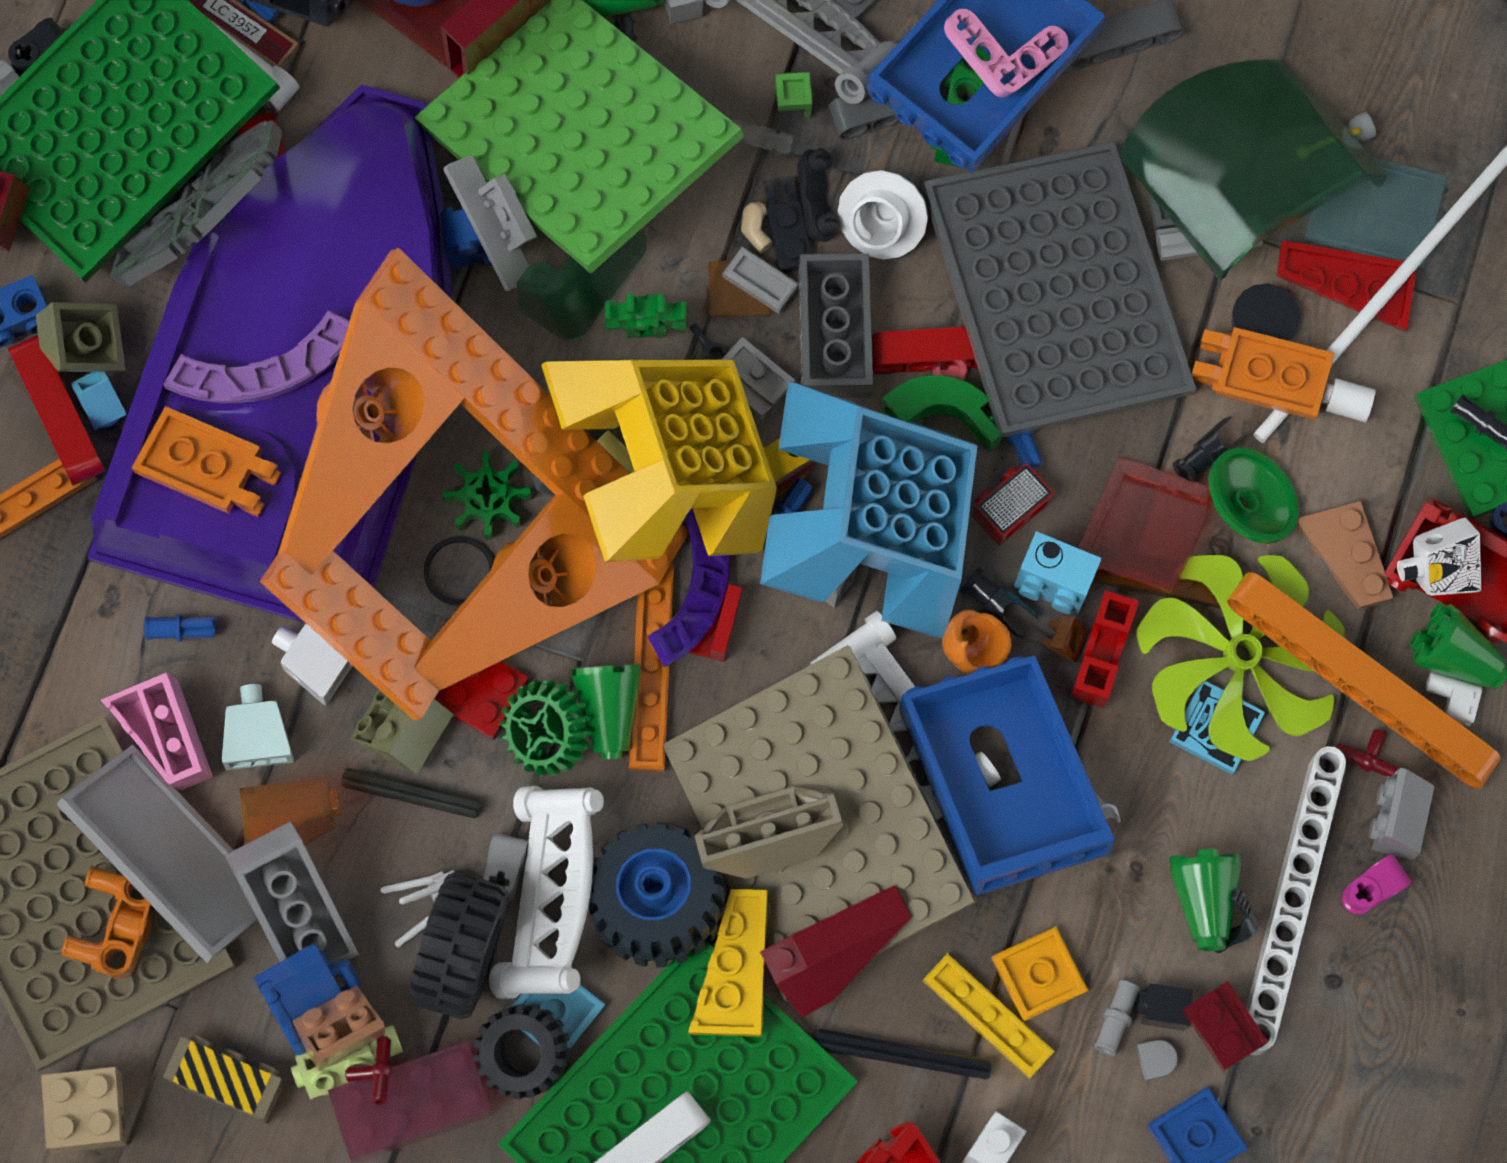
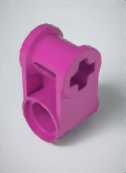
[1341,853,1413,915]

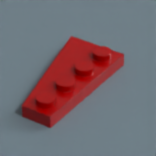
[1275,240,1417,332]

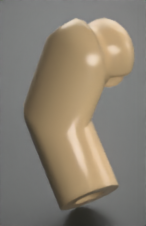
[741,202,773,253]

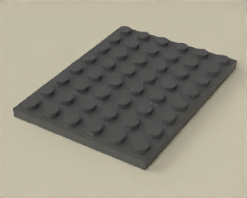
[921,142,1197,438]

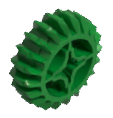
[499,680,593,776]

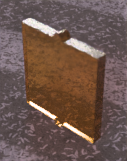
[706,261,770,317]

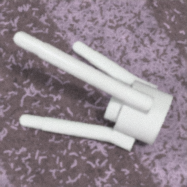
[381,870,454,947]

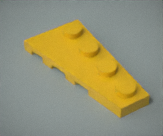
[688,889,768,1037]

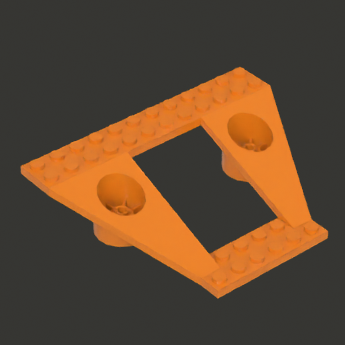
[260,248,689,720]

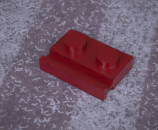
[1182,981,1268,1072]

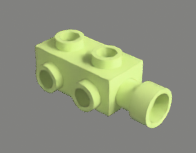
[291,1025,403,1099]

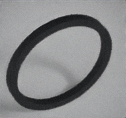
[424,536,493,606]

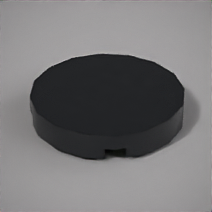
[1231,284,1301,341]

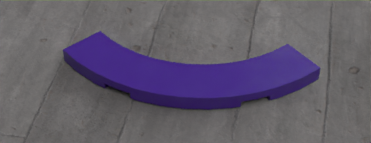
[648,508,730,668]

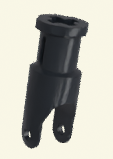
[1173,416,1247,486]
[960,567,1039,638]

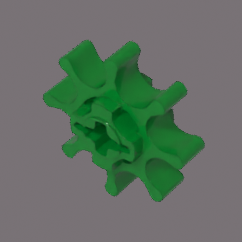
[605,294,687,338]
[443,451,531,540]

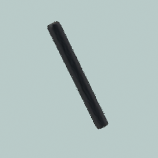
[814,1029,993,1080]

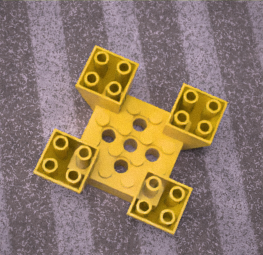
[541,360,777,562]

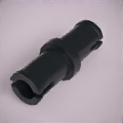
[1450,395,1507,451]

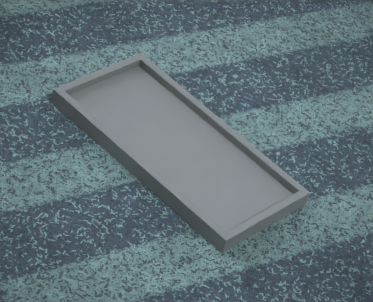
[56,744,258,963]

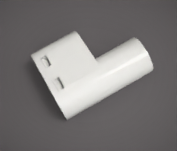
[1425,671,1482,726]

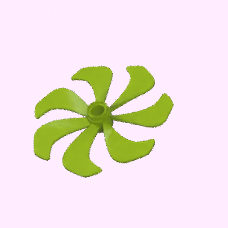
[1136,555,1345,762]

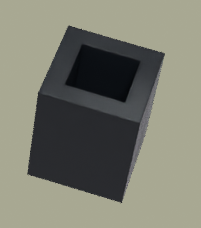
[1136,983,1193,1031]

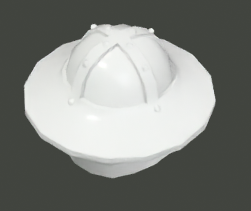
[837,170,928,259]

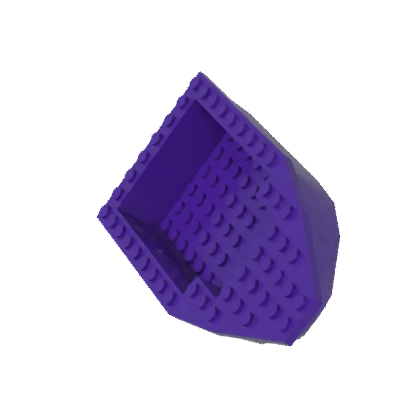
[87,85,452,623]

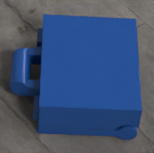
[253,943,361,1055]

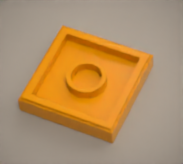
[991,926,1088,1022]

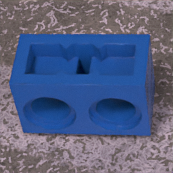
[0,274,47,348]

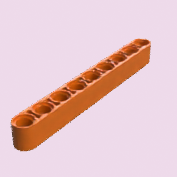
[1227,572,1501,789]

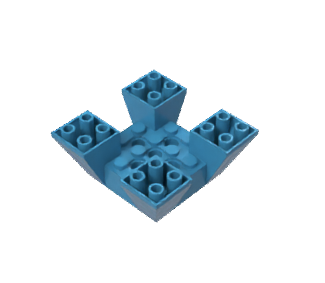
[760,382,977,639]

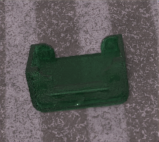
[516,229,647,341]

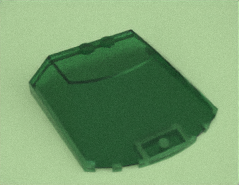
[1120,59,1387,280]

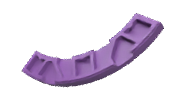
[164,310,349,403]

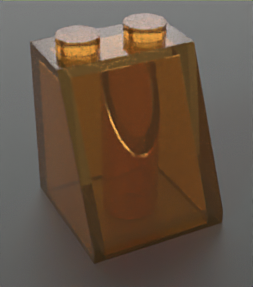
[239,777,341,846]

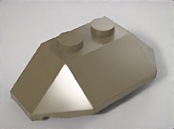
[695,786,843,879]

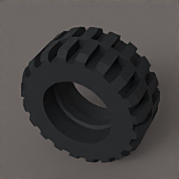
[409,872,509,1019]

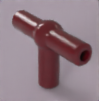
[1335,729,1401,777]
[345,1036,392,1105]

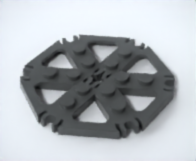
[110,120,282,287]

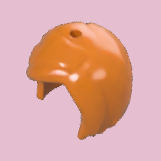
[942,609,1012,674]

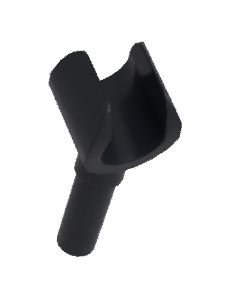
[690,323,727,360]

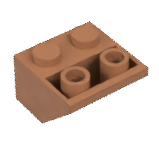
[292,986,385,1071]

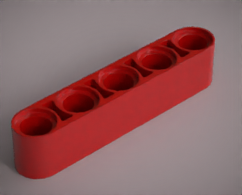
[871,327,978,374]
[8,335,105,486]

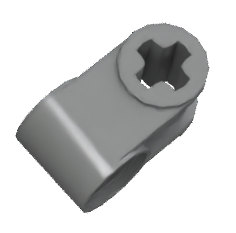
[483,833,528,904]

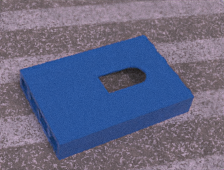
[867,0,1105,173]
[899,655,1115,896]

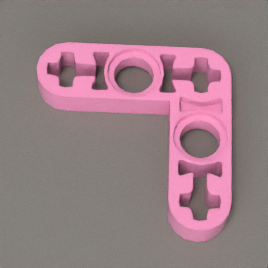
[944,9,1069,98]

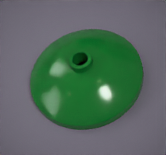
[1209,447,1299,544]

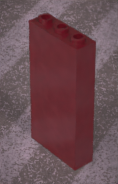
[441,0,551,79]

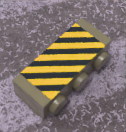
[163,1035,285,1124]

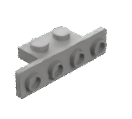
[443,155,537,291]

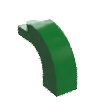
[880,375,1001,453]

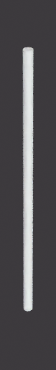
[1253,145,1507,443]

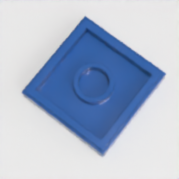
[1146,1086,1248,1163]

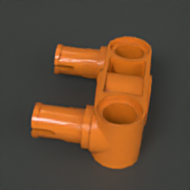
[61,866,155,980]

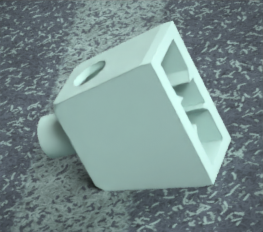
[222,684,294,771]

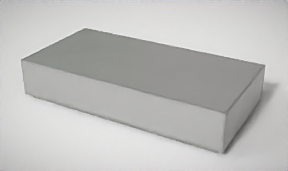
[723,247,799,314]

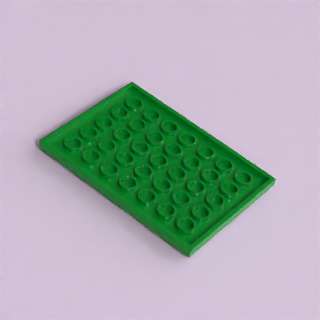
[0,0,280,283]
[498,940,858,1163]

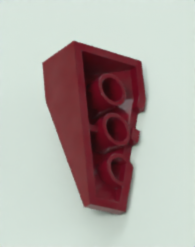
[760,885,913,1018]

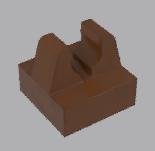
[1041,615,1088,663]

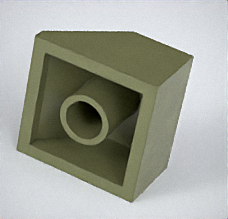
[36,302,126,372]

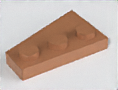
[1296,501,1393,610]

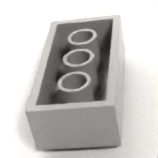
[225,822,359,964]

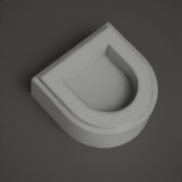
[1136,1040,1177,1081]

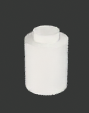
[1321,378,1376,422]

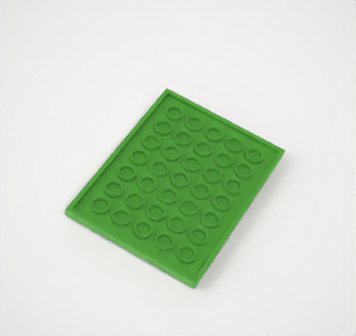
[415,0,744,273]

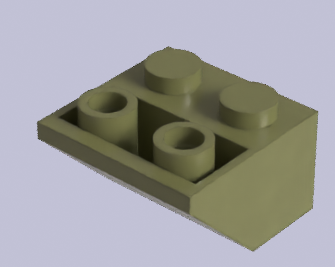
[349,689,453,774]

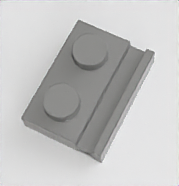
[722,337,795,420]

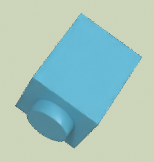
[70,372,127,430]

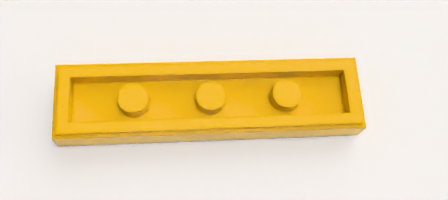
[923,953,1055,1079]

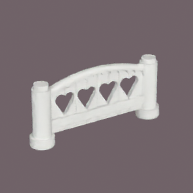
[810,611,1001,820]
[489,786,603,999]

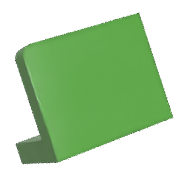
[774,72,812,119]

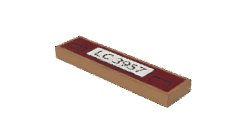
[188,0,299,69]

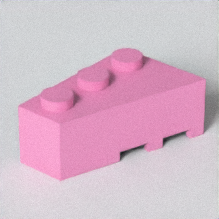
[101,673,213,791]

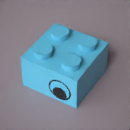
[1014,531,1102,614]

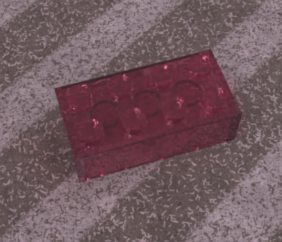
[327,1041,493,1163]

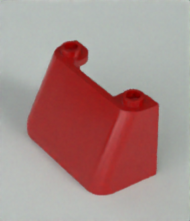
[1384,496,1507,644]

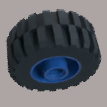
[588,822,727,968]

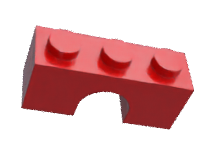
[1070,590,1139,709]

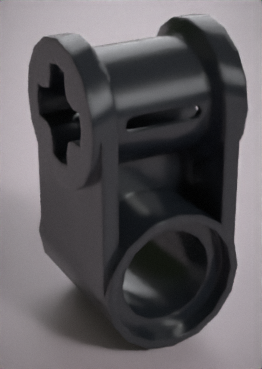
[8,18,64,77]

